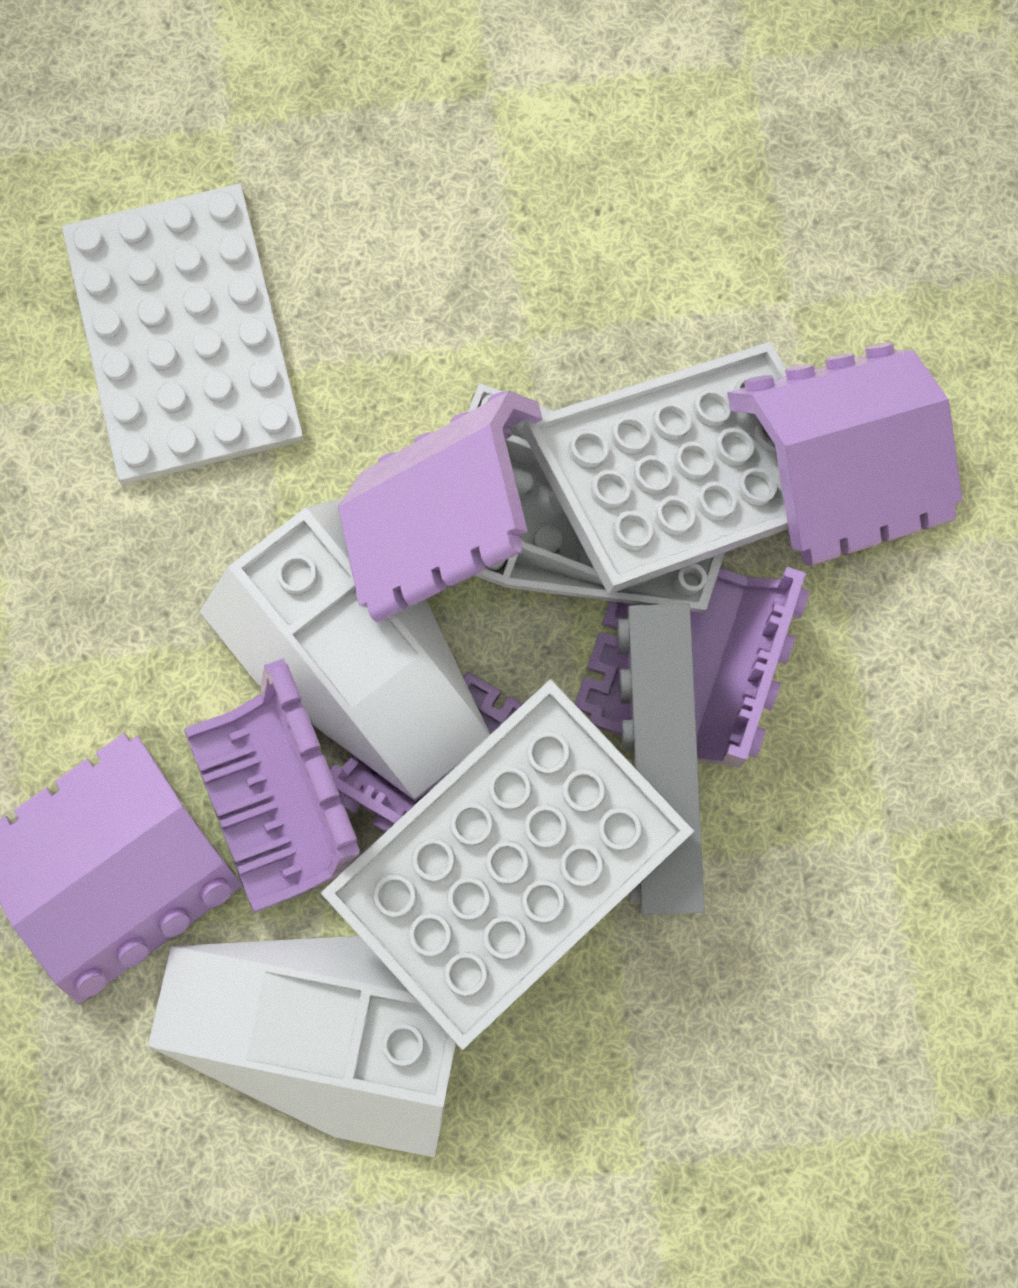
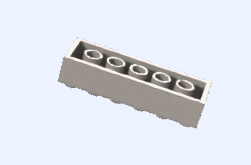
[617,603,705,915]

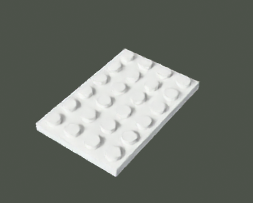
[62,183,304,486]
[521,341,789,595]
[321,679,694,1050]

